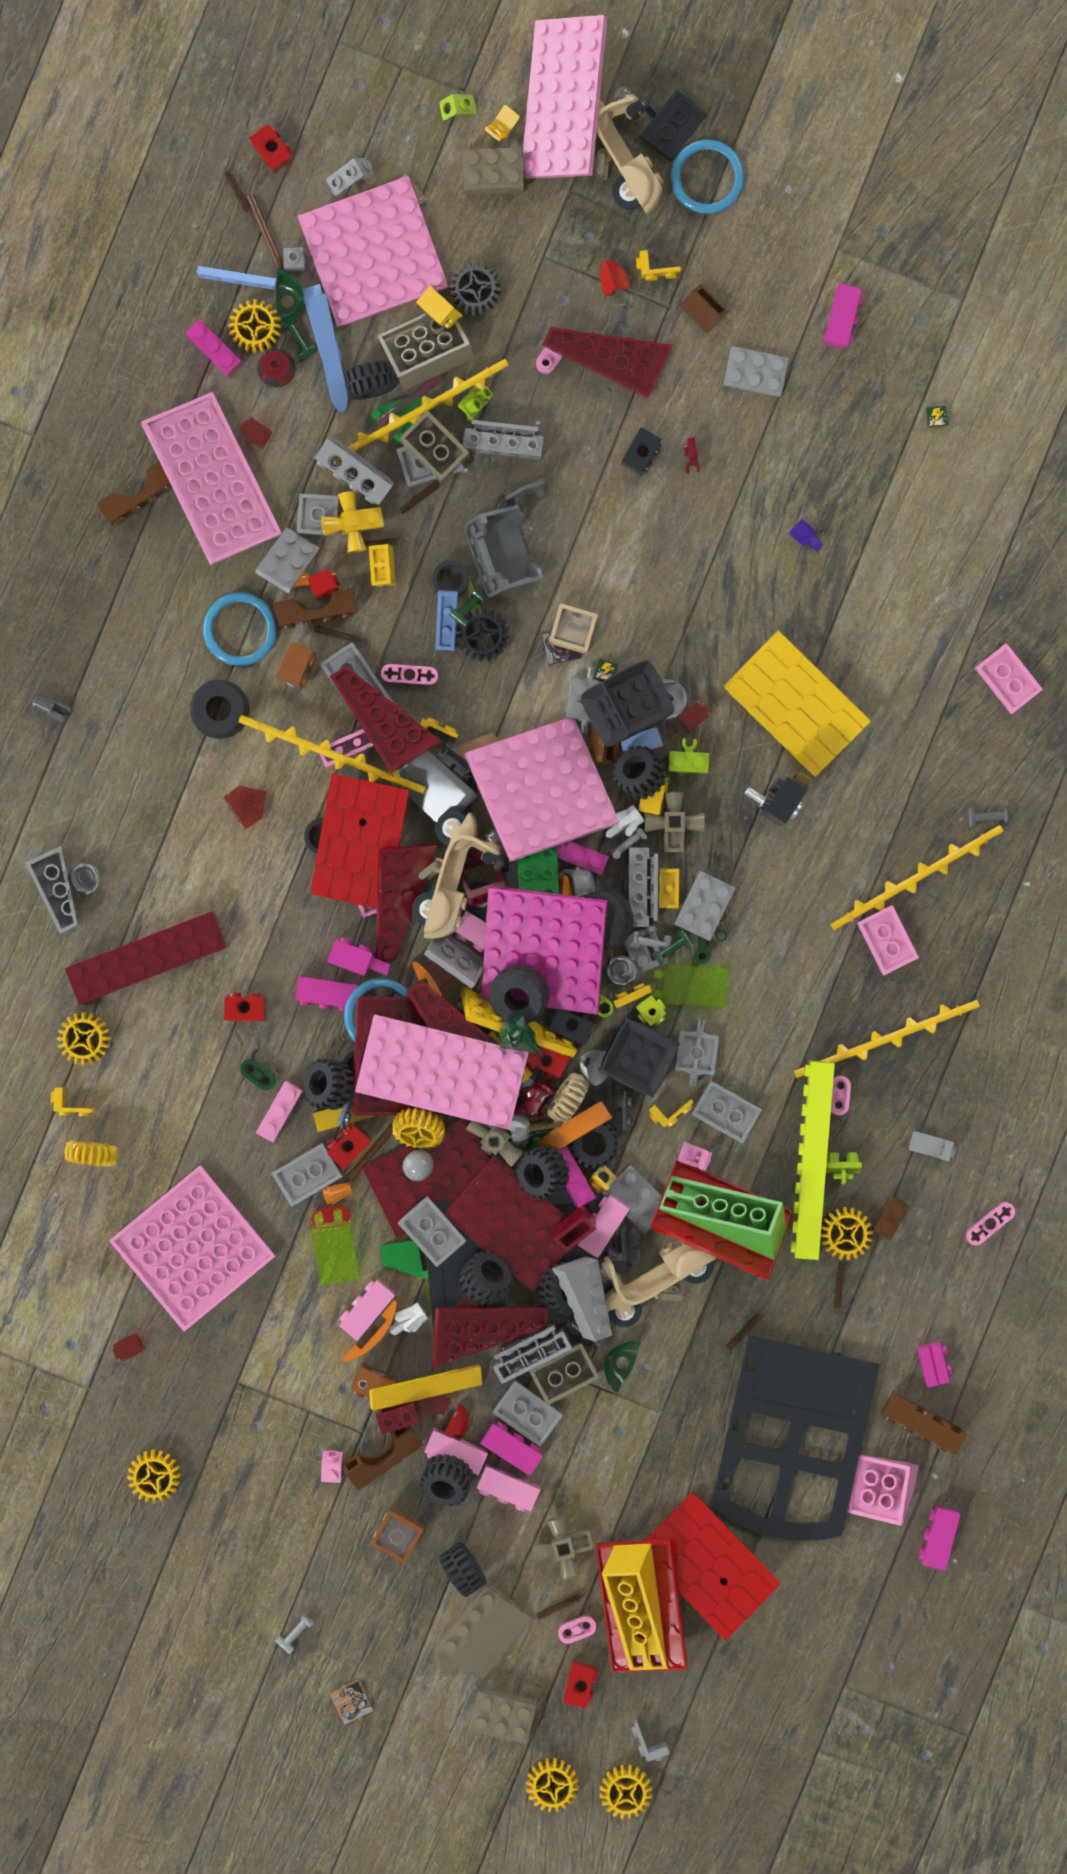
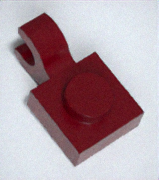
[683,437,700,474]

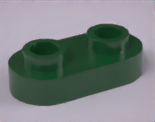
[240,1059,276,1090]

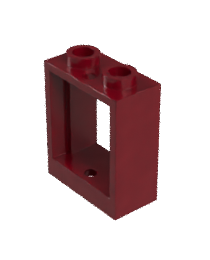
[461,850,505,908]
[376,1400,421,1434]

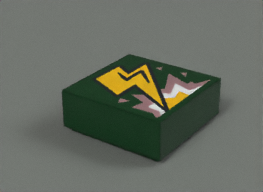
[926,405,948,428]
[594,659,618,681]

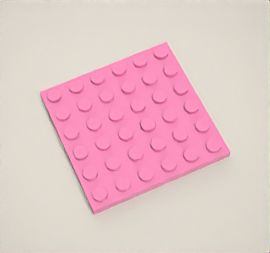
[298,176,449,328]
[465,718,619,862]
[109,1165,276,1332]

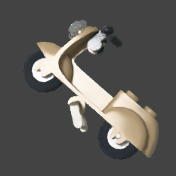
[596,86,664,215]
[412,810,509,939]
[599,1238,716,1327]

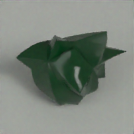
[498,1016,541,1055]

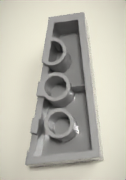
[25,846,78,935]
[552,1257,612,1342]

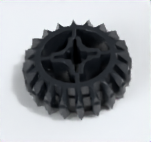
[456,608,509,662]

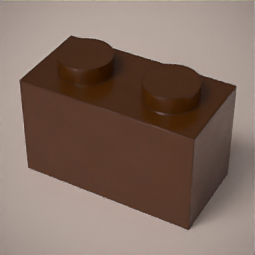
[871,1195,910,1240]

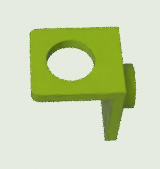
[439,94,477,121]

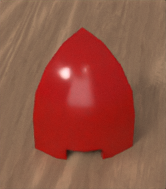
[600,259,631,297]
[444,1403,470,1440]

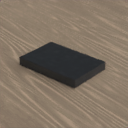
[640,90,707,162]

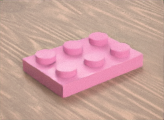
[975,643,1043,714]
[857,905,919,976]

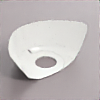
[580,1050,608,1086]

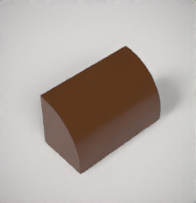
[680,284,729,333]
[588,723,619,765]

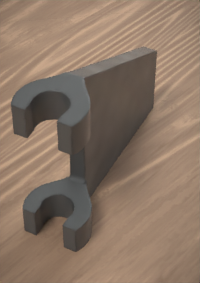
[503,480,545,507]

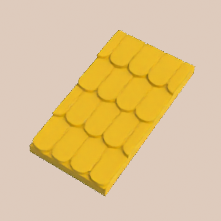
[724,630,871,777]

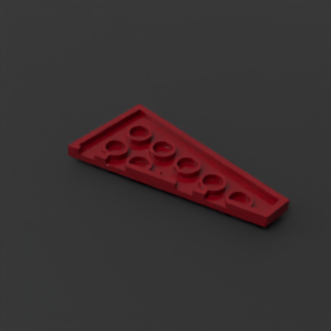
[542,327,673,398]
[330,666,442,774]
[375,843,437,962]
[406,981,499,1045]
[432,1306,548,1369]

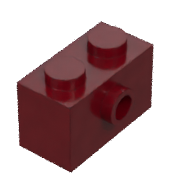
[553,1205,597,1252]

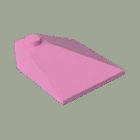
[847,1455,919,1526]

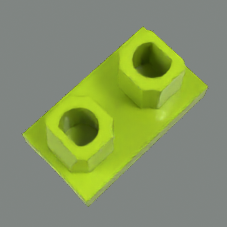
[458,386,493,421]
[826,1153,862,1185]

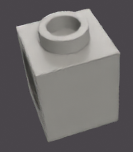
[283,247,305,273]

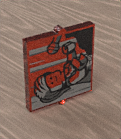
[541,631,582,666]

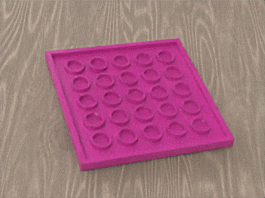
[481,885,607,1014]

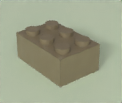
[462,147,524,196]
[399,410,470,484]
[529,1340,600,1406]
[469,1686,536,1745]

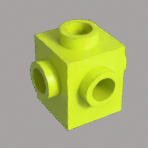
[636,995,666,1026]

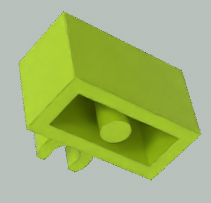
[668,738,709,774]

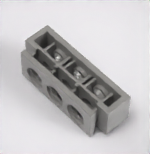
[463,420,544,460]
[314,437,394,505]
[628,848,658,927]
[493,1322,573,1384]

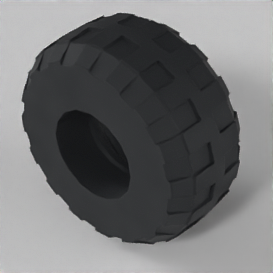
[190,680,250,739]
[585,890,634,949]
[489,965,550,1024]

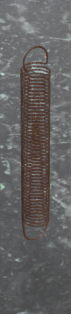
[223,165,252,215]
[396,482,440,515]
[345,537,403,550]
[309,625,364,643]
[833,1256,846,1314]
[723,1310,766,1354]
[533,1594,584,1620]

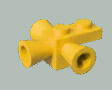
[321,491,384,554]

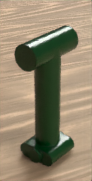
[283,318,317,361]
[449,590,485,627]
[653,929,694,964]

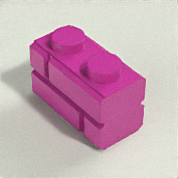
[917,1341,953,1387]

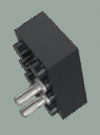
[745,771,810,827]

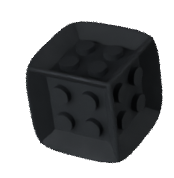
[581,660,674,747]
[598,1016,680,1098]

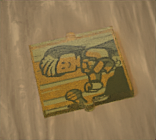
[529,1117,562,1132]

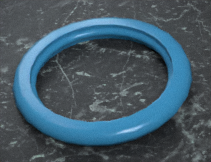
[670,140,744,214]
[203,592,277,666]
[344,978,409,1042]

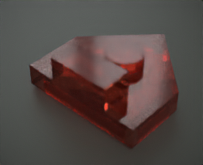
[223,786,267,829]

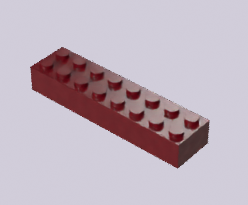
[65,911,229,1005]

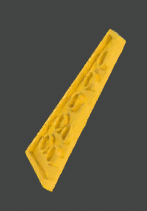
[460,986,577,1057]

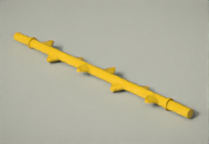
[334,359,509,462]
[239,715,426,794]
[830,825,1004,930]
[794,1000,980,1078]

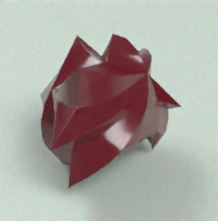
[514,1078,559,1118]

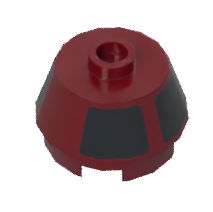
[257,349,296,388]

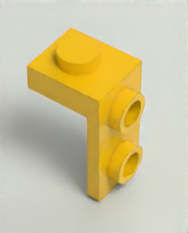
[636,250,681,281]
[420,717,459,739]
[51,1087,96,1116]
[648,1098,694,1127]

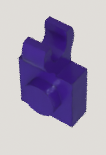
[789,519,823,552]

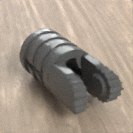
[31,693,71,723]

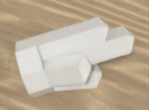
[606,805,645,838]
[389,1302,429,1335]

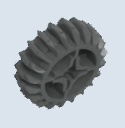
[449,261,502,316]

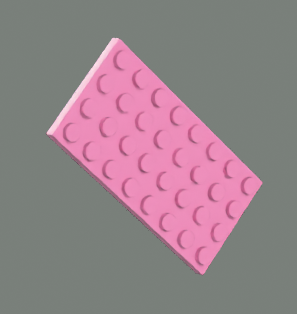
[522,15,608,179]
[141,392,282,565]
[355,1014,529,1130]

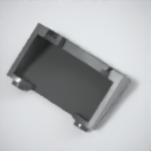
[464,504,544,597]
[389,751,478,826]

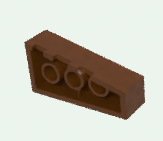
[882,1391,967,1455]

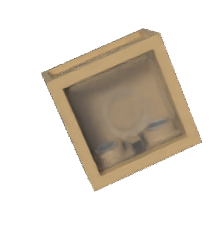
[549,603,598,654]

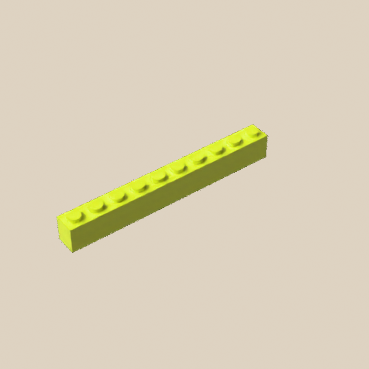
[790,1060,835,1260]

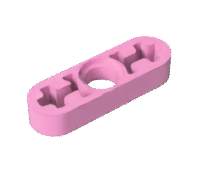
[381,664,438,685]
[966,1202,1015,1245]

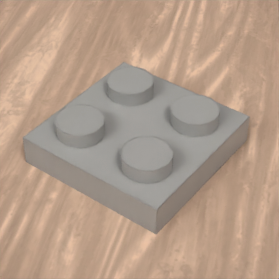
[297,493,339,536]

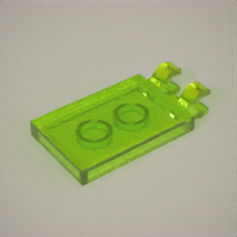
[652,965,727,1007]
[311,1209,360,1286]

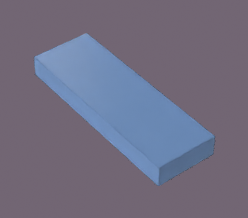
[435,590,458,651]

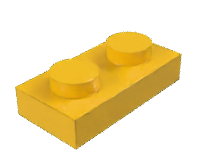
[659,869,679,908]
[613,983,652,1008]

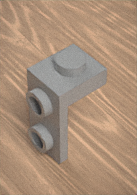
[326,157,375,196]
[908,1131,956,1161]
[631,1719,670,1762]

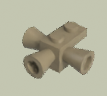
[644,792,704,852]
[465,1121,523,1166]
[532,1515,594,1579]

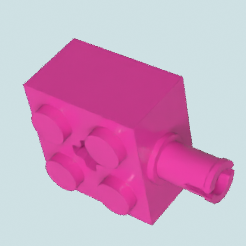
[327,937,391,976]

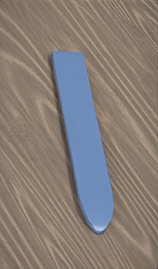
[308,293,348,412]

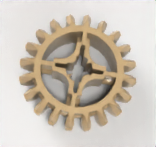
[548,1072,589,1124]

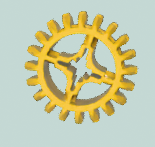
[228,299,282,353]
[57,1012,111,1065]
[392,1107,445,1150]
[64,1141,118,1166]
[821,1207,873,1260]
[127,1449,181,1504]
[526,1758,579,1812]
[600,1765,652,1819]

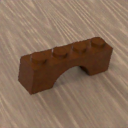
[97,461,173,525]
[274,588,357,630]
[342,1423,423,1490]

